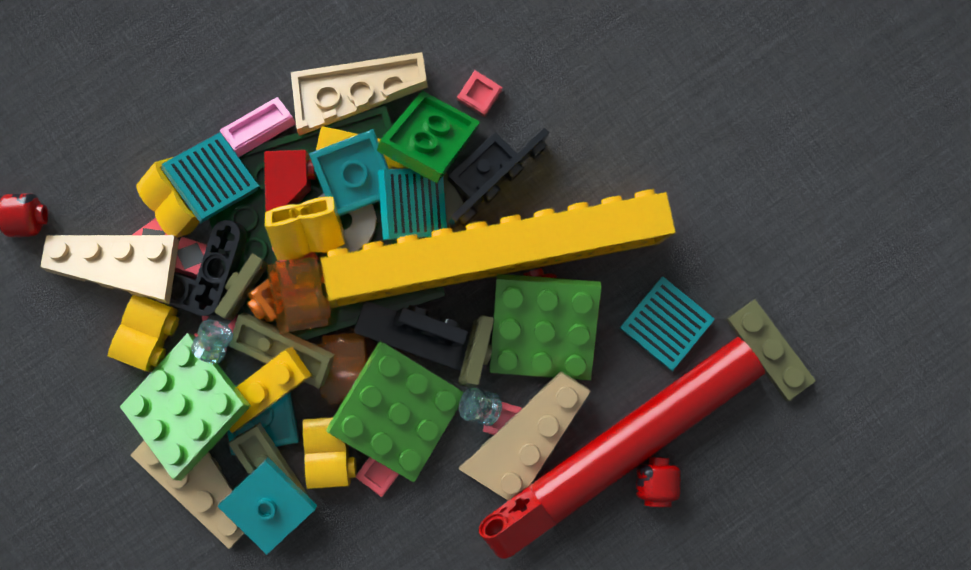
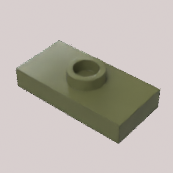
[214,253,269,321]
[458,315,494,388]

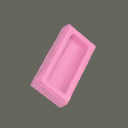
[220,97,296,157]

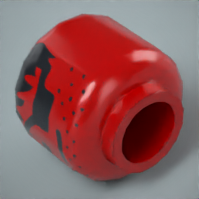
[0,193,48,237]
[636,457,681,507]

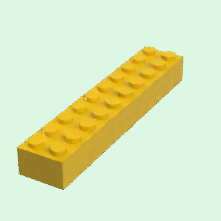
[320,189,676,308]

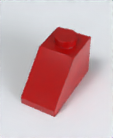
[264,150,317,212]

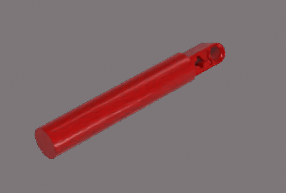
[479,337,765,559]

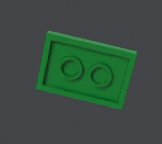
[376,91,480,183]

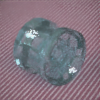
[191,320,234,363]
[459,387,502,426]

